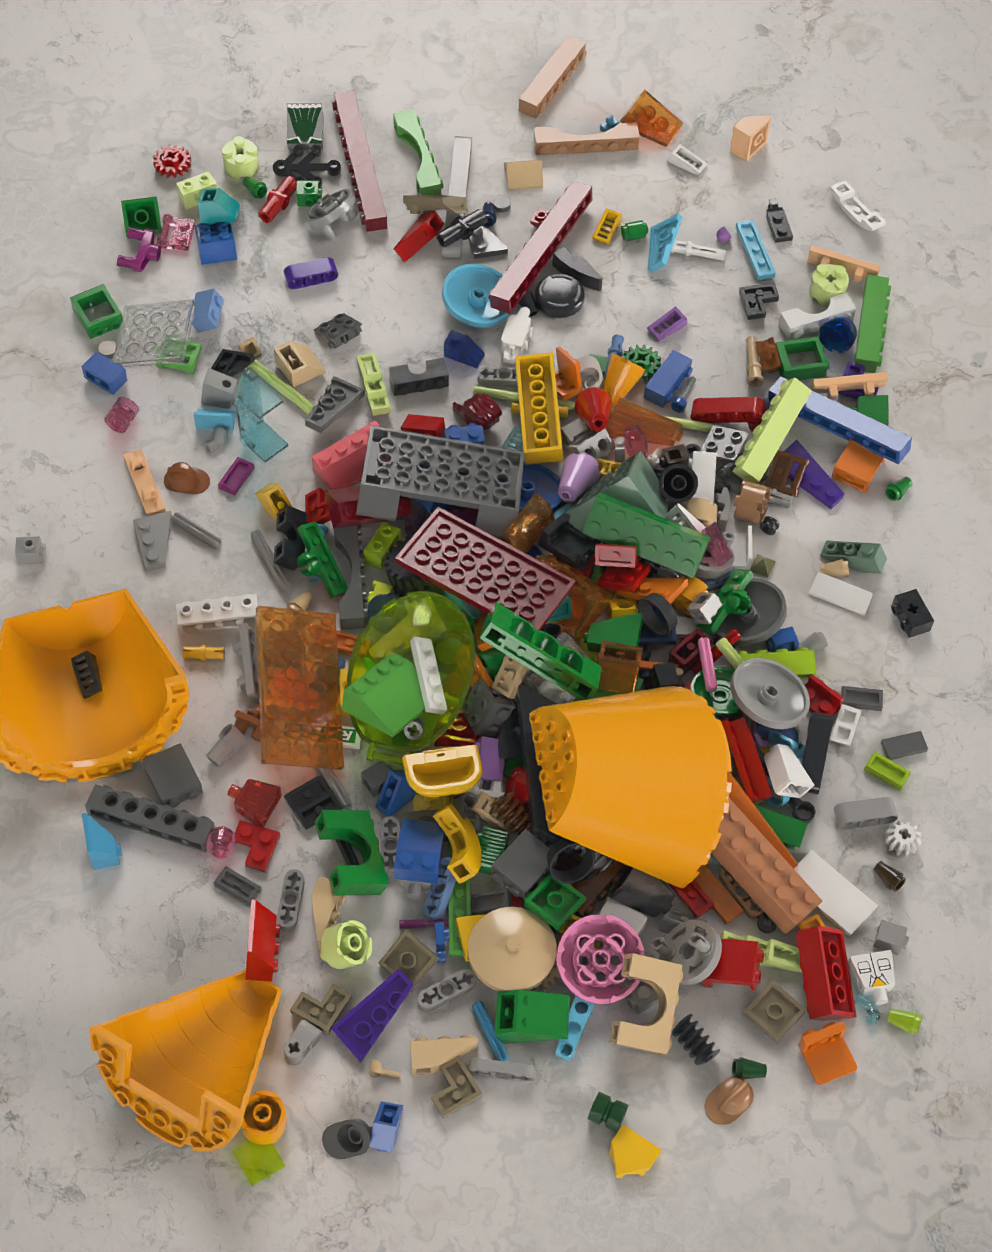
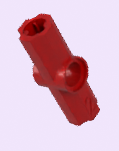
[258,176,297,223]

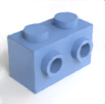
[189,288,224,332]

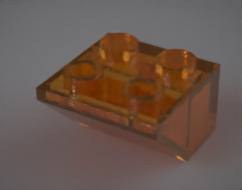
[598,640,643,693]

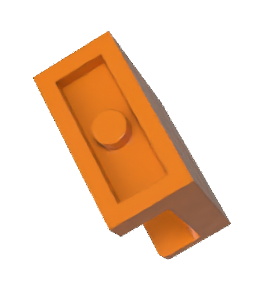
[832,435,886,493]

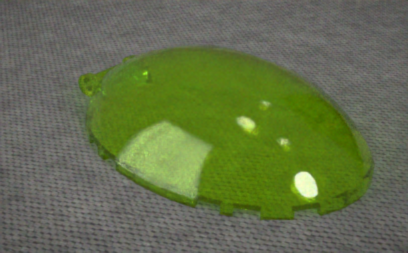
[347,591,475,768]

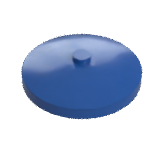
[497,462,564,517]

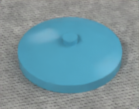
[442,264,510,328]

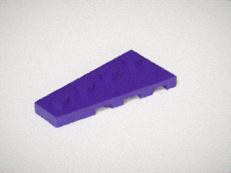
[783,439,844,510]
[331,969,414,1063]

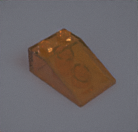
[620,89,683,147]

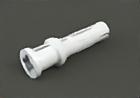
[671,238,726,261]

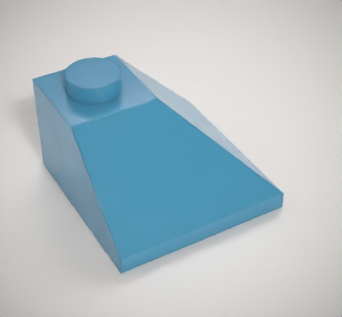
[82,813,122,870]

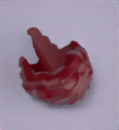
[452,393,502,430]

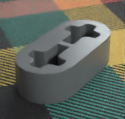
[615,436,625,463]

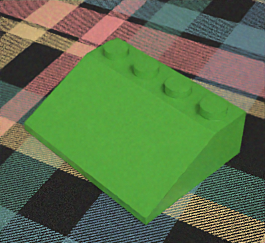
[342,653,425,737]

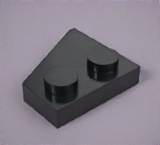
[211,349,255,377]

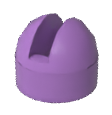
[716,226,732,242]

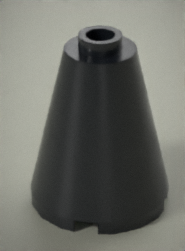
[659,464,698,503]

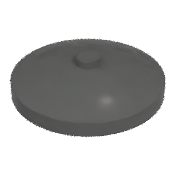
[714,578,787,646]

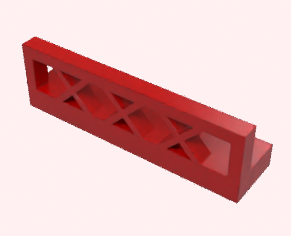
[721,717,774,803]

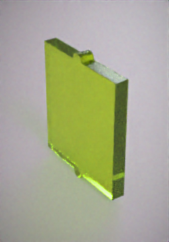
[232,1140,286,1186]

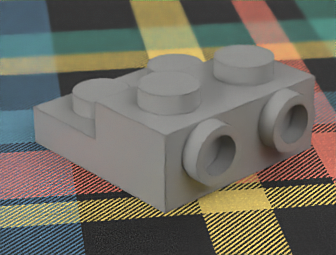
[617,954,659,1014]

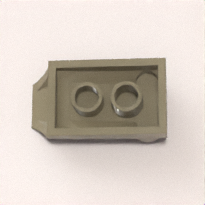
[403,194,468,214]

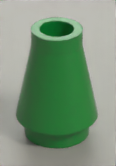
[242,176,267,198]
[885,477,912,501]

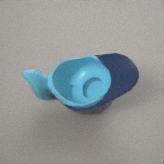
[757,724,805,762]

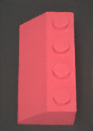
[312,421,388,489]

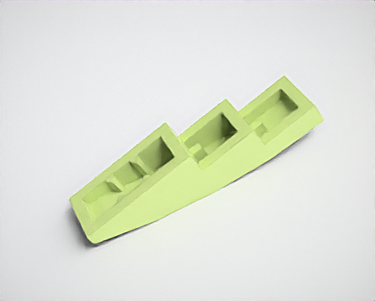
[356,353,391,416]
[720,931,802,973]

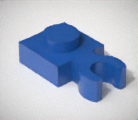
[435,922,449,963]

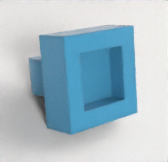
[600,115,620,132]

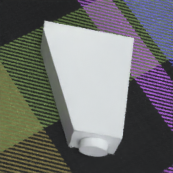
[764,744,814,798]

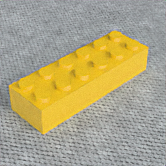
[515,352,564,465]

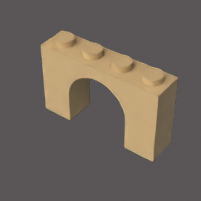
[609,953,683,1055]

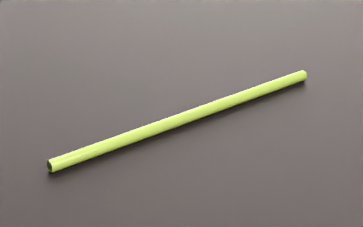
[473,386,716,433]

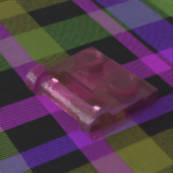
[156,214,195,251]

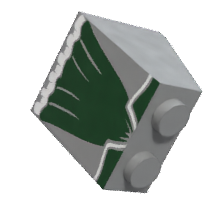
[287,103,324,152]

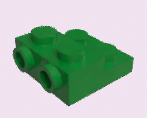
[523,873,586,931]

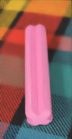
[698,637,717,692]

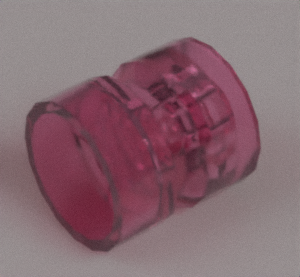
[104,397,139,433]

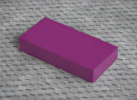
[218,457,255,496]

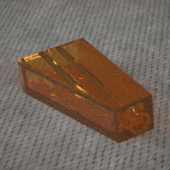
[606,397,684,446]

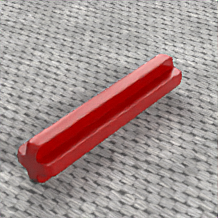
[691,629,741,675]

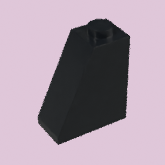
[609,866,675,918]

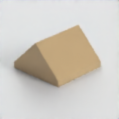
[504,160,543,191]

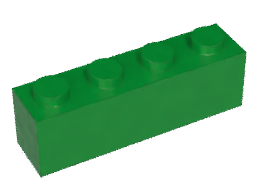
[754,804,808,850]

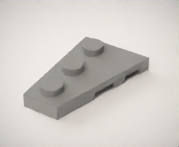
[133,511,172,572]

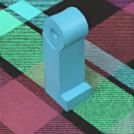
[555,996,595,1061]

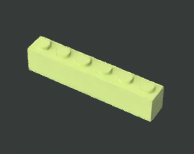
[733,377,812,483]

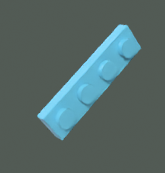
[736,220,776,281]

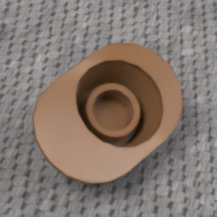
[705,1077,754,1125]

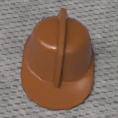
[164,462,210,494]

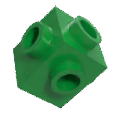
[296,181,322,207]

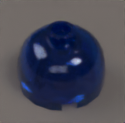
[819,316,857,353]

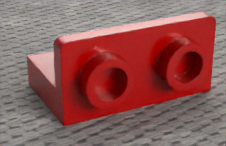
[805,675,844,716]

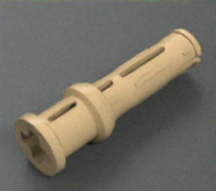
[746,336,764,387]

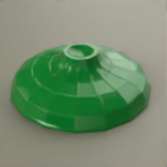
[691,667,741,716]

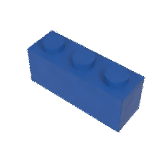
[643,350,693,408]

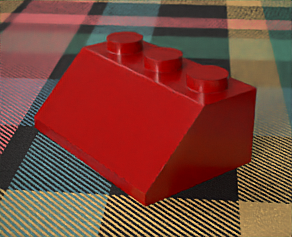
[245,899,281,982]

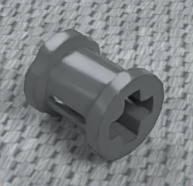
[404,717,425,740]

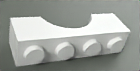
[779,293,856,340]

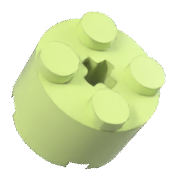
[222,136,259,179]
[809,264,849,306]
[320,920,372,969]

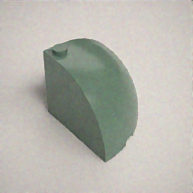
[566,450,668,543]

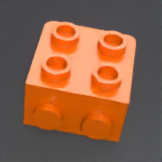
[555,346,583,402]
[798,1021,857,1085]

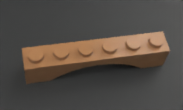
[534,122,640,155]

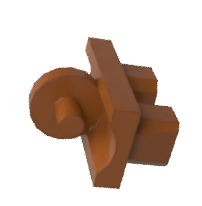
[755,337,782,373]
[234,706,273,742]

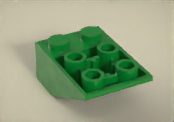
[495,990,570,1044]

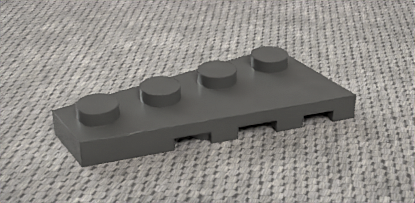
[305,376,365,433]

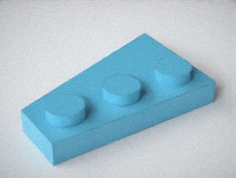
[648,213,683,272]

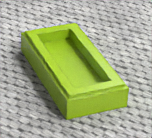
[864,751,911,791]

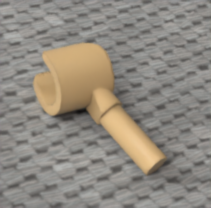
[369,1060,401,1079]

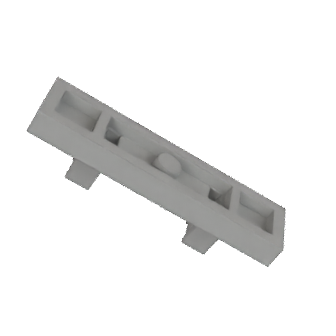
[232,623,263,703]

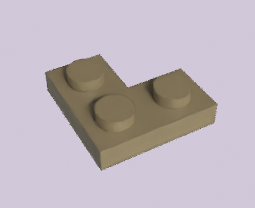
[290,984,352,1034]
[431,1056,482,1119]

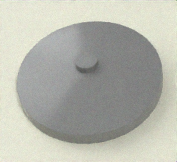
[730,658,810,729]

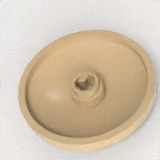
[468,907,557,991]

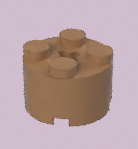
[734,480,771,524]

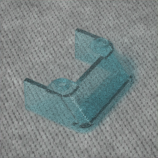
[234,369,288,463]

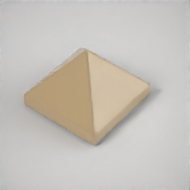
[237,337,261,357]

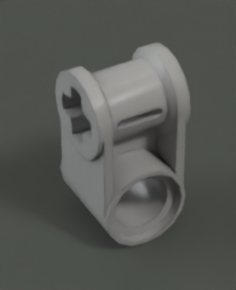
[453,792,480,834]
[284,1019,323,1065]

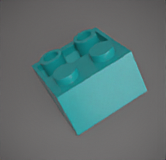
[198,188,240,225]

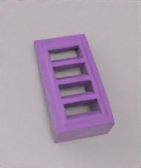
[647,306,688,342]

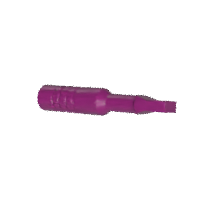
[399,919,449,929]

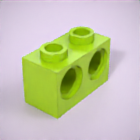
[364,522,401,571]

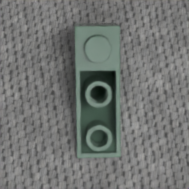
[820,540,887,574]

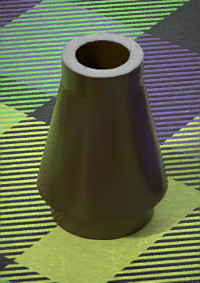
[873,861,906,892]

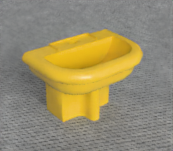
[402,745,483,808]

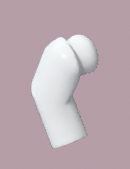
[647,447,662,468]

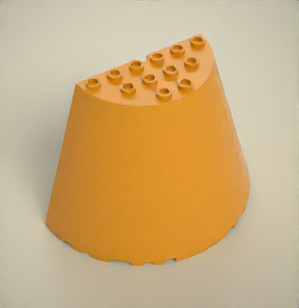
[0,588,189,782]
[529,686,732,888]

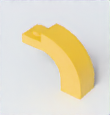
[433,803,482,884]

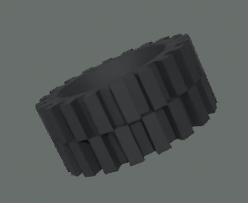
[384,535,443,602]

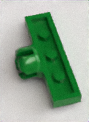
[297,521,348,599]
[696,569,754,634]

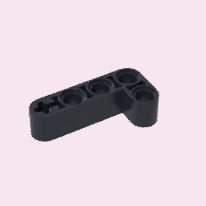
[802,712,834,795]

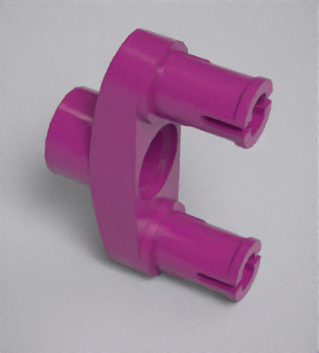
[117,227,161,272]

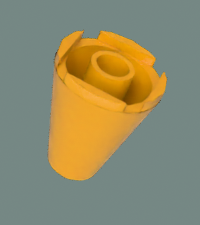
[603,353,646,407]

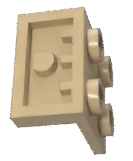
[492,655,530,699]

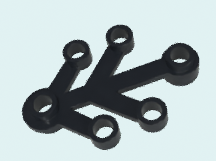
[273,145,341,188]

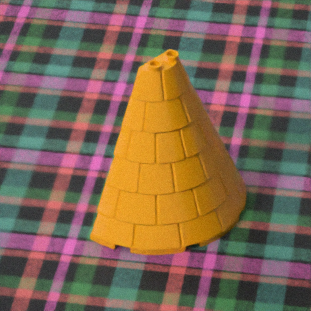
[89,970,282,1152]

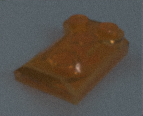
[504,494,555,554]

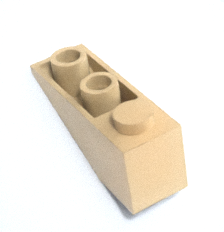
[311,876,346,950]
[410,1035,478,1075]

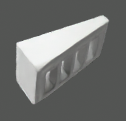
[667,144,707,176]
[666,503,708,534]

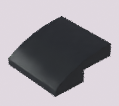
[283,775,343,830]

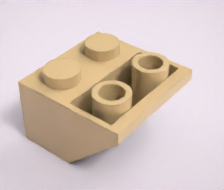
[274,341,326,388]

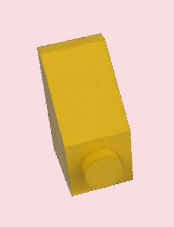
[255,483,293,521]

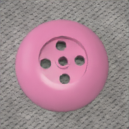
[556,915,644,1004]

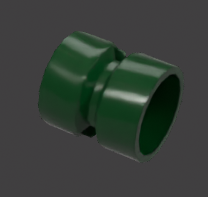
[587,1092,629,1132]

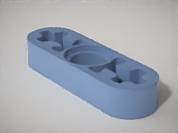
[423,857,456,920]

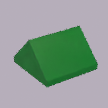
[121,196,162,237]

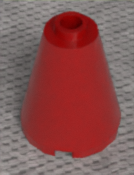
[575,387,612,431]

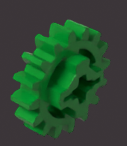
[622,344,661,381]

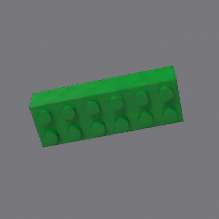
[582,492,711,578]

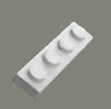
[410,637,447,714]

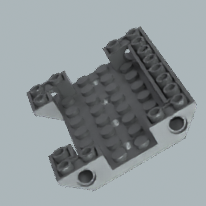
[356,425,525,541]

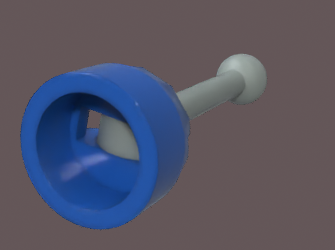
[670,376,696,413]

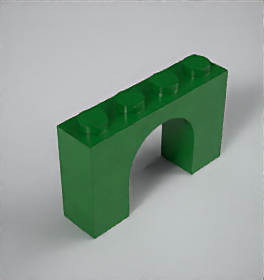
[315,810,389,896]

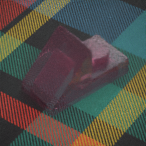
[702,522,733,566]

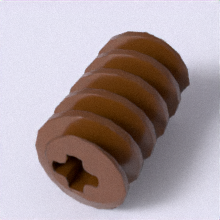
[489,792,531,839]

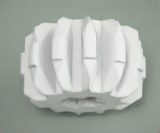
[885,820,921,857]

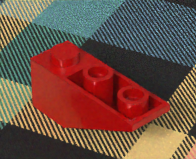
[393,210,445,262]

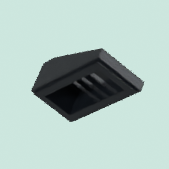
[71,651,102,699]

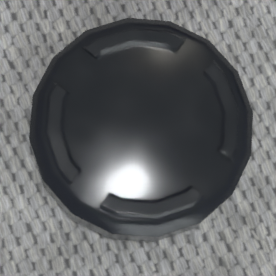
[535,274,585,318]

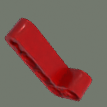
[690,397,767,432]

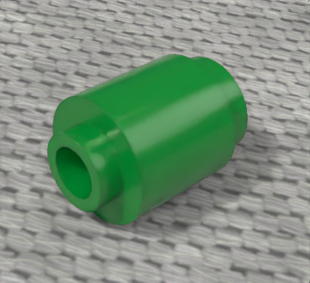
[621,220,648,241]

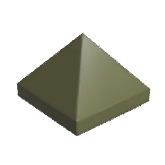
[750,554,776,578]

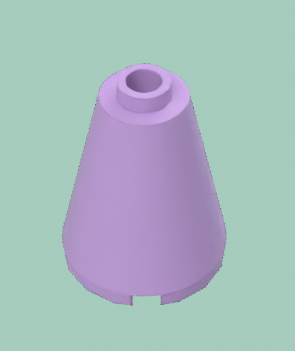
[558,453,601,502]

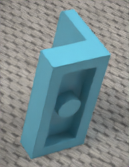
[194,408,236,430]

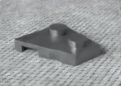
[468,225,508,259]

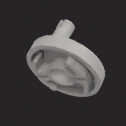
[306,189,358,241]
[695,531,735,579]
[651,920,722,986]

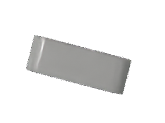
[834,797,898,830]

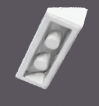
[809,572,873,616]

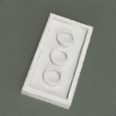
[794,850,878,937]

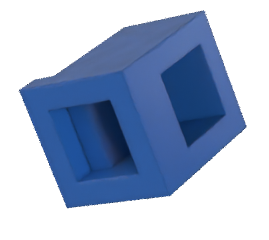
[766,626,799,652]

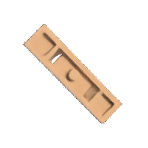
[807,245,881,283]
[810,372,889,400]
[123,449,166,516]

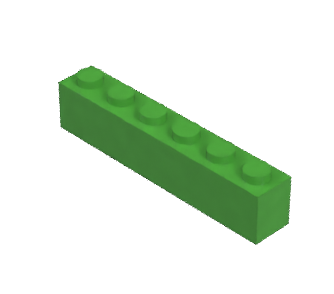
[854,274,891,373]

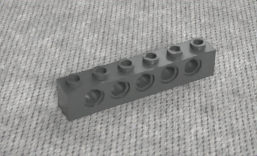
[85,784,216,853]

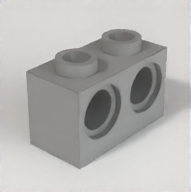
[567,428,615,459]

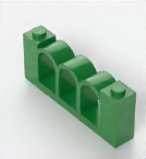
[480,602,602,700]

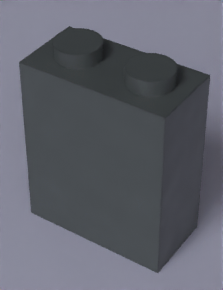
[142,743,203,808]
[491,829,559,899]

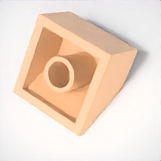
[730,116,771,162]

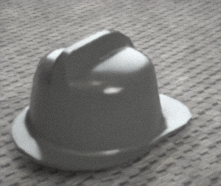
[322,1119,373,1159]

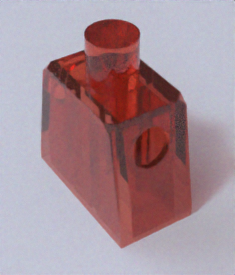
[227,779,282,827]

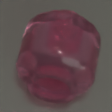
[206,826,236,859]

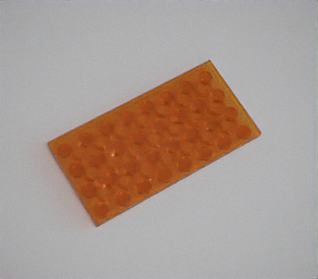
[256,605,344,770]

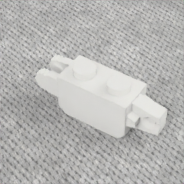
[501,307,533,364]

